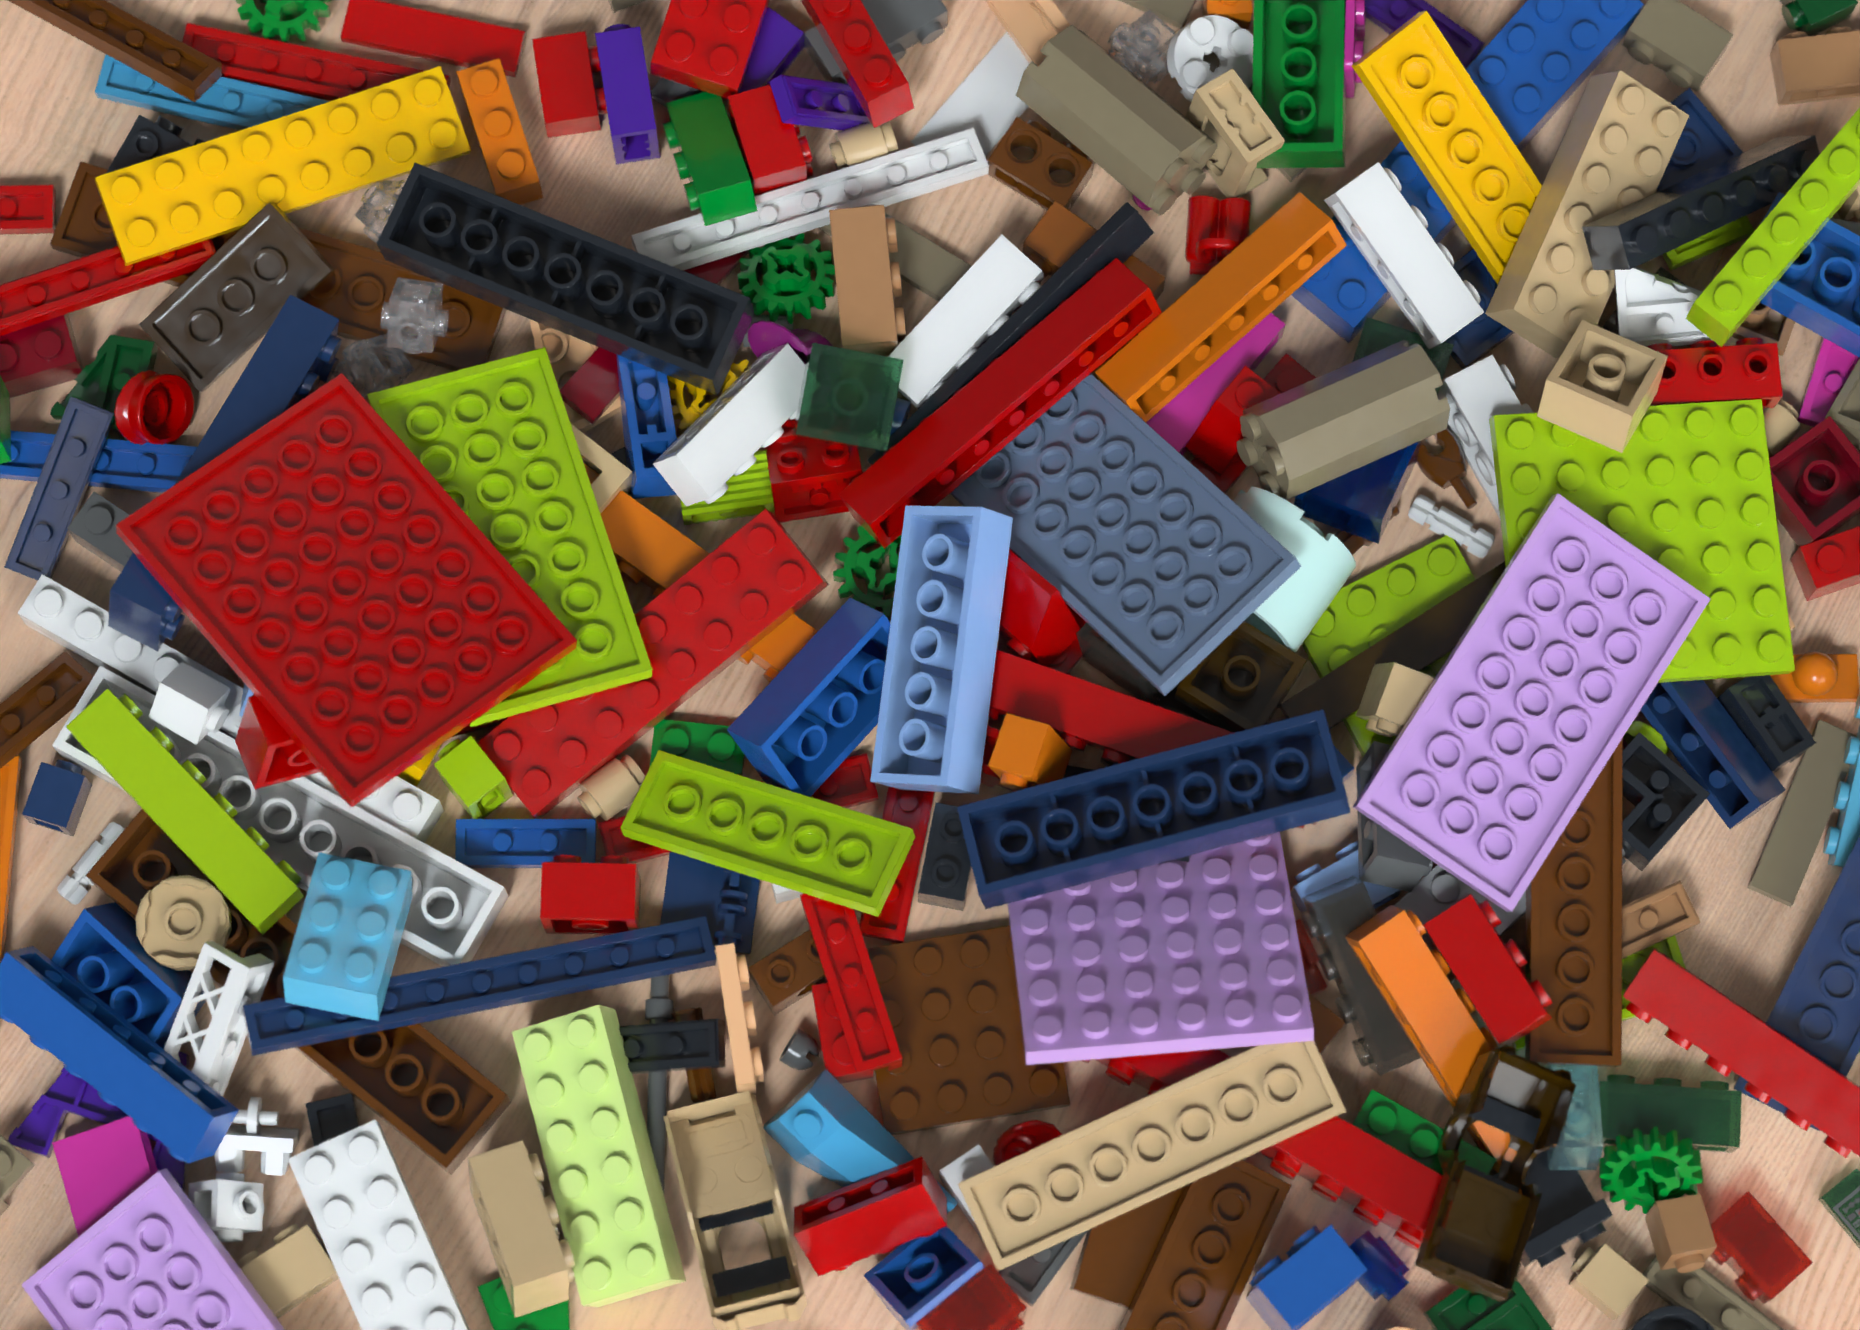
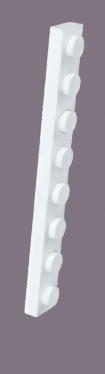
[631,128,989,271]

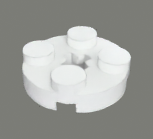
[1167,15,1253,102]

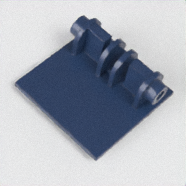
[660,852,760,954]

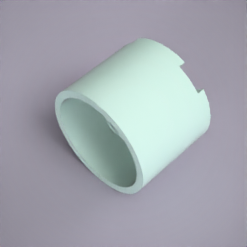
[1233,486,1356,653]

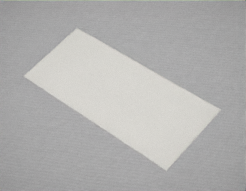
[911,32,1029,183]

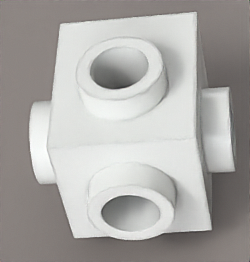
[188,1173,265,1242]

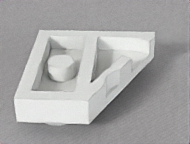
[1614,267,1712,346]

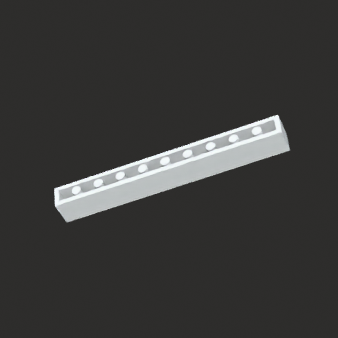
[18,574,444,843]

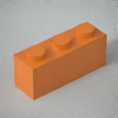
[456,58,543,205]

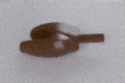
[1413,428,1477,509]

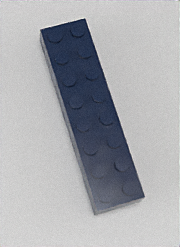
[108,294,342,651]
[957,710,1351,909]

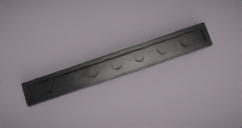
[867,202,1154,465]

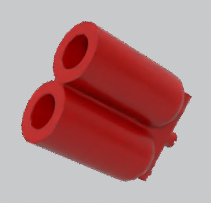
[1185,195,1251,275]

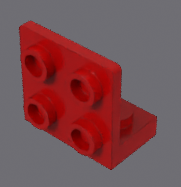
[764,409,862,523]

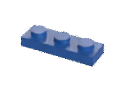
[455,819,597,868]

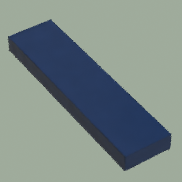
[4,396,115,581]

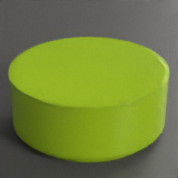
[1623,721,1669,755]

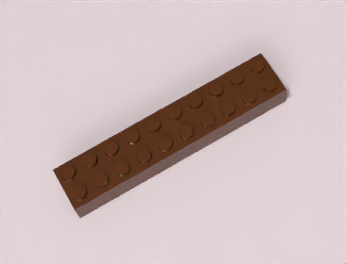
[86,809,511,1175]

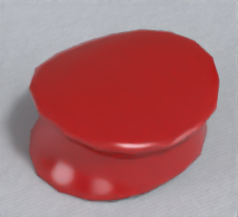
[114,370,194,445]

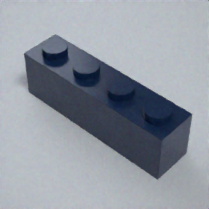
[1640,680,1786,829]

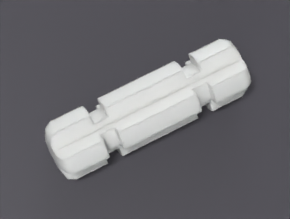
[1408,495,1495,558]
[57,822,125,905]

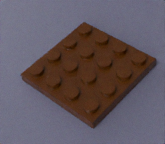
[867,926,1070,1135]

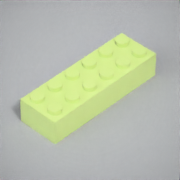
[512,1005,686,1307]

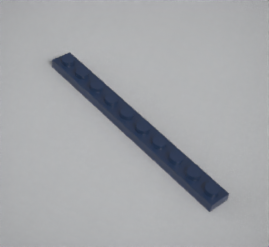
[243,916,717,1056]

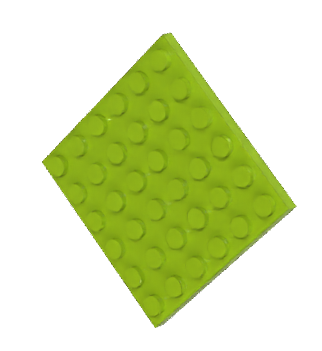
[1489,399,1795,683]

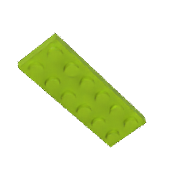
[620,750,915,917]

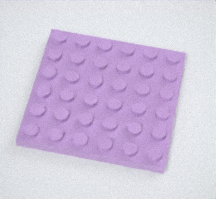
[1007,832,1314,1065]

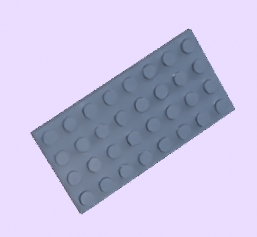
[950,374,1302,696]

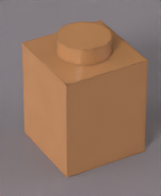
[1645,1194,1717,1273]

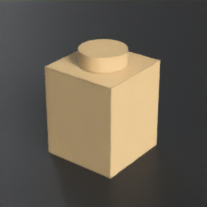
[1569,1243,1649,1320]

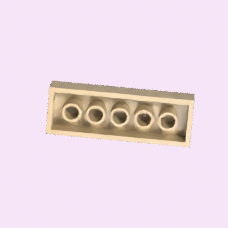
[1485,70,1689,358]

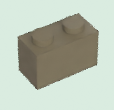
[1622,0,1733,92]

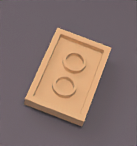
[715,943,764,1096]

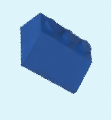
[51,902,206,1049]

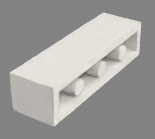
[1324,162,1484,349]
[878,234,1044,409]
[653,343,821,507]

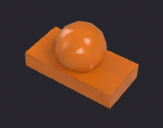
[1770,651,1859,703]

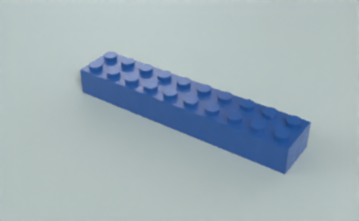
[1291,0,1644,343]

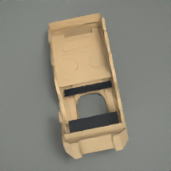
[663,1091,807,1330]

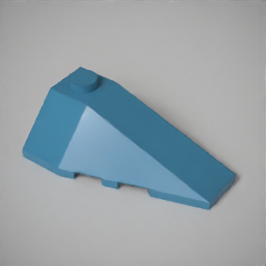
[763,1069,958,1214]

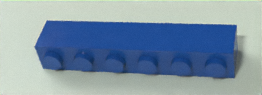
[0,946,239,1163]

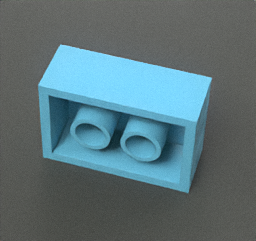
[283,853,413,1021]

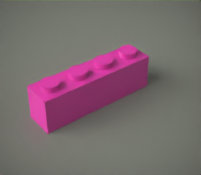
[1146,313,1285,456]

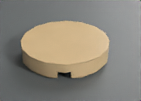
[136,875,231,971]

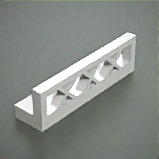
[164,941,275,1096]

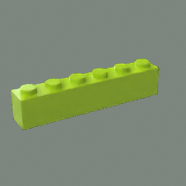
[1686,108,1860,347]
[66,688,304,935]

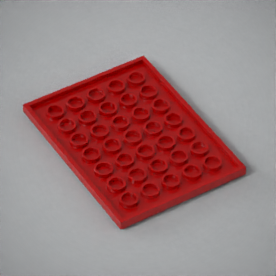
[116,373,577,808]

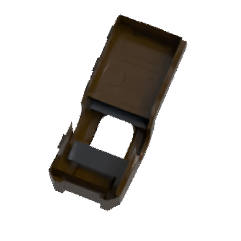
[1414,1044,1577,1301]

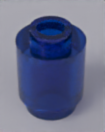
[1349,1230,1410,1302]

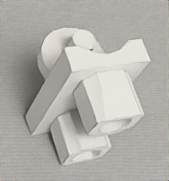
[214,1097,299,1175]

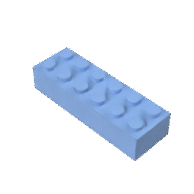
[870,505,1013,794]

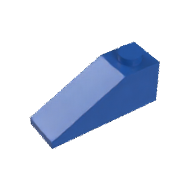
[616,355,677,499]

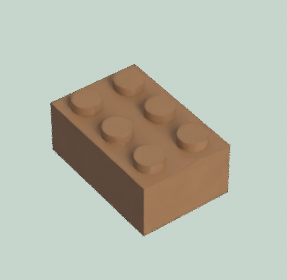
[829,205,906,360]

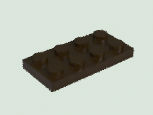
[139,202,335,392]

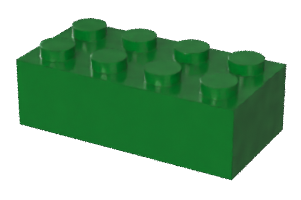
[1252,0,1346,168]

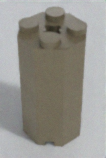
[1016,25,1217,215]
[1237,340,1450,500]

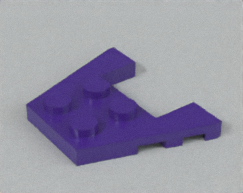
[7,1051,189,1193]

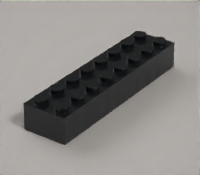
[377,163,755,395]

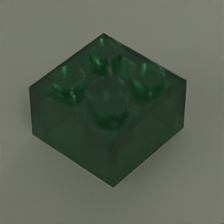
[793,343,904,452]

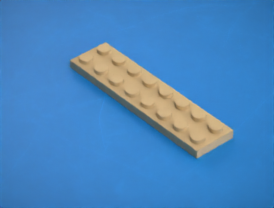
[958,1041,1346,1271]

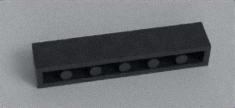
[1582,135,1820,270]

